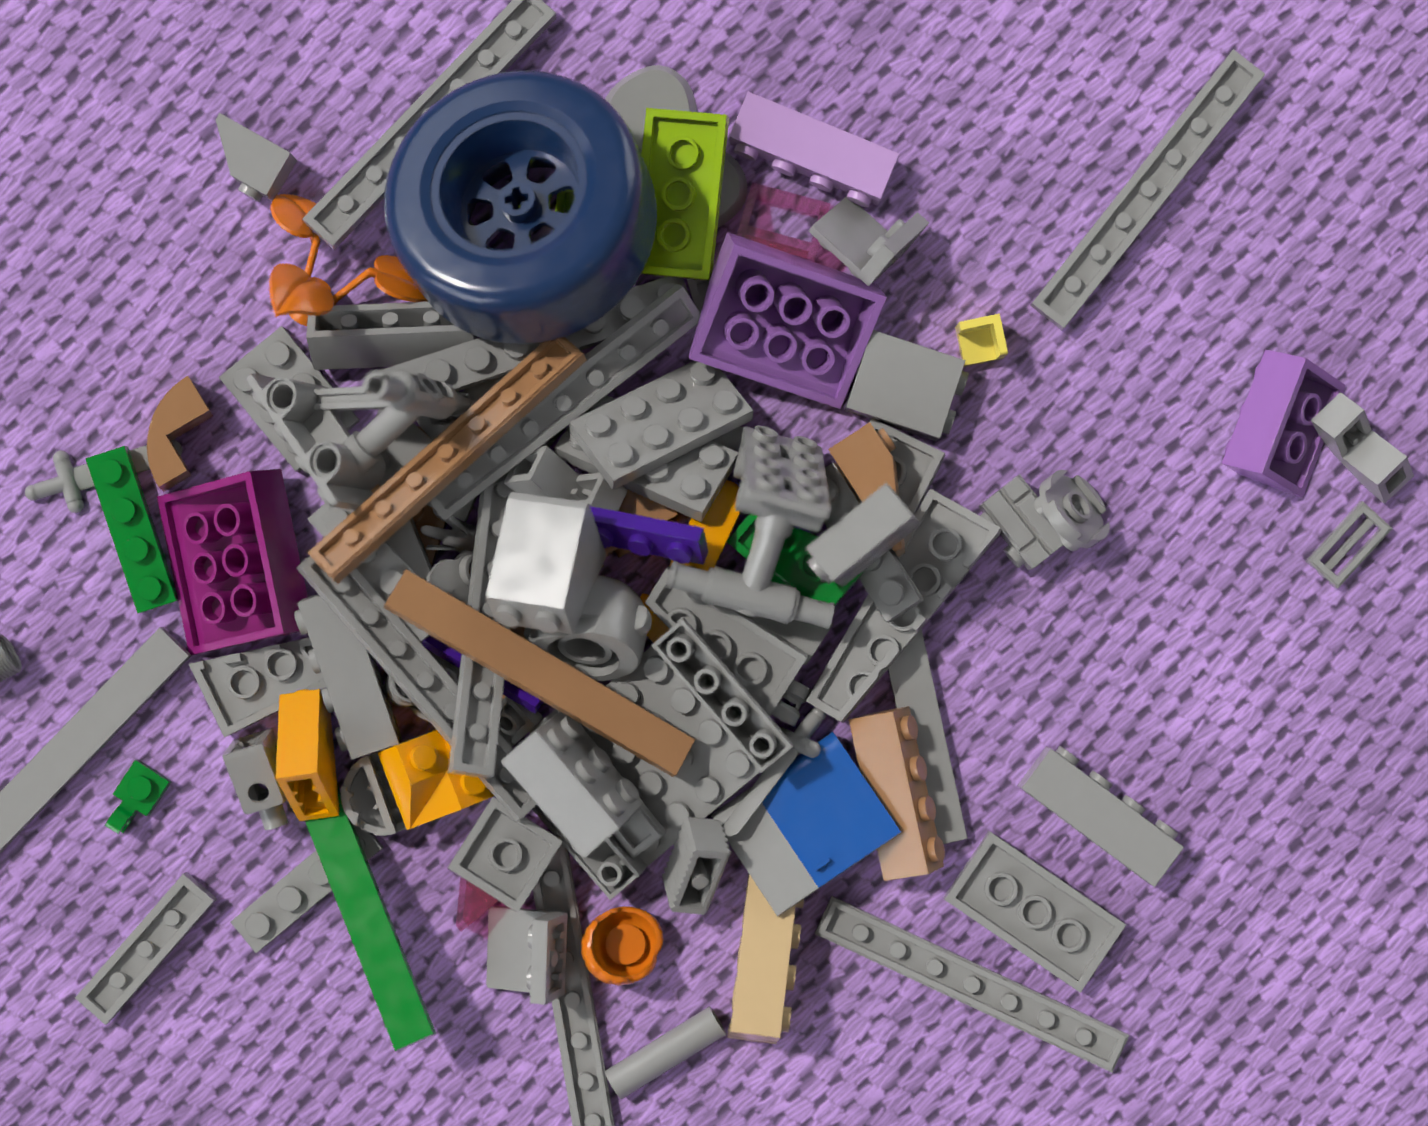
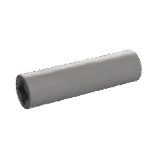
[605,1006,727,1100]

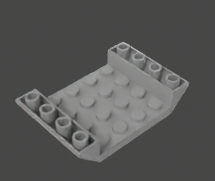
[532,618,794,900]

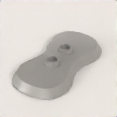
[605,65,747,228]

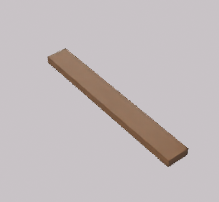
[307,337,587,584]
[383,569,695,777]

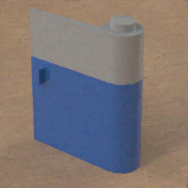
[711,732,902,916]

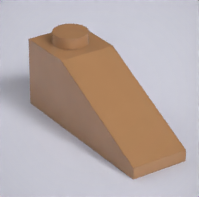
[828,422,905,557]

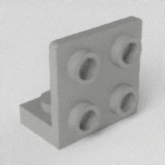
[809,196,929,286]
[486,906,567,1005]

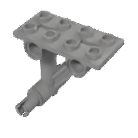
[246,371,474,510]
[666,426,835,629]

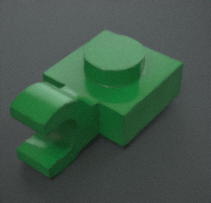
[105,760,172,834]

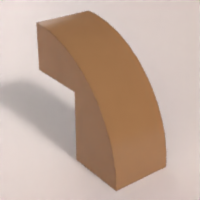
[147,376,213,492]

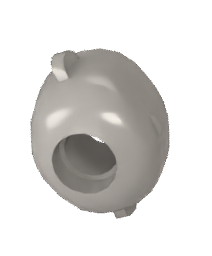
[524,575,652,681]

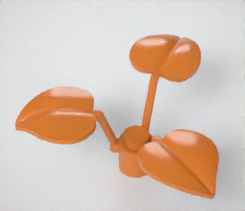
[269,194,427,326]

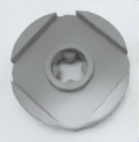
[1034,470,1110,551]

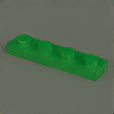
[85,446,178,614]

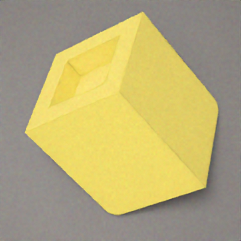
[955,314,1008,367]

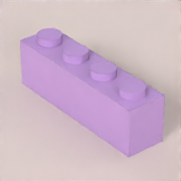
[729,91,899,207]

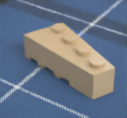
[727,873,804,1044]

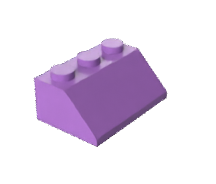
[1221,349,1346,498]

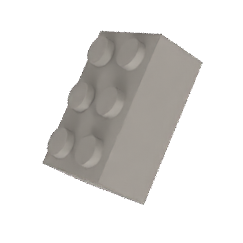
[501,711,644,858]

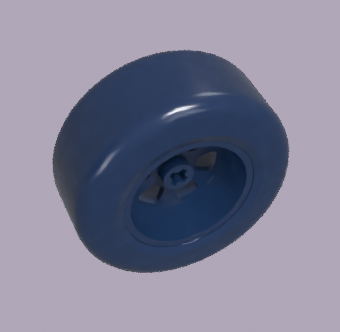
[384,71,657,344]

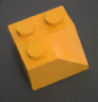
[378,730,494,830]

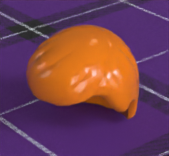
[581,906,664,986]

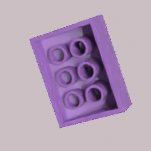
[689,232,887,409]

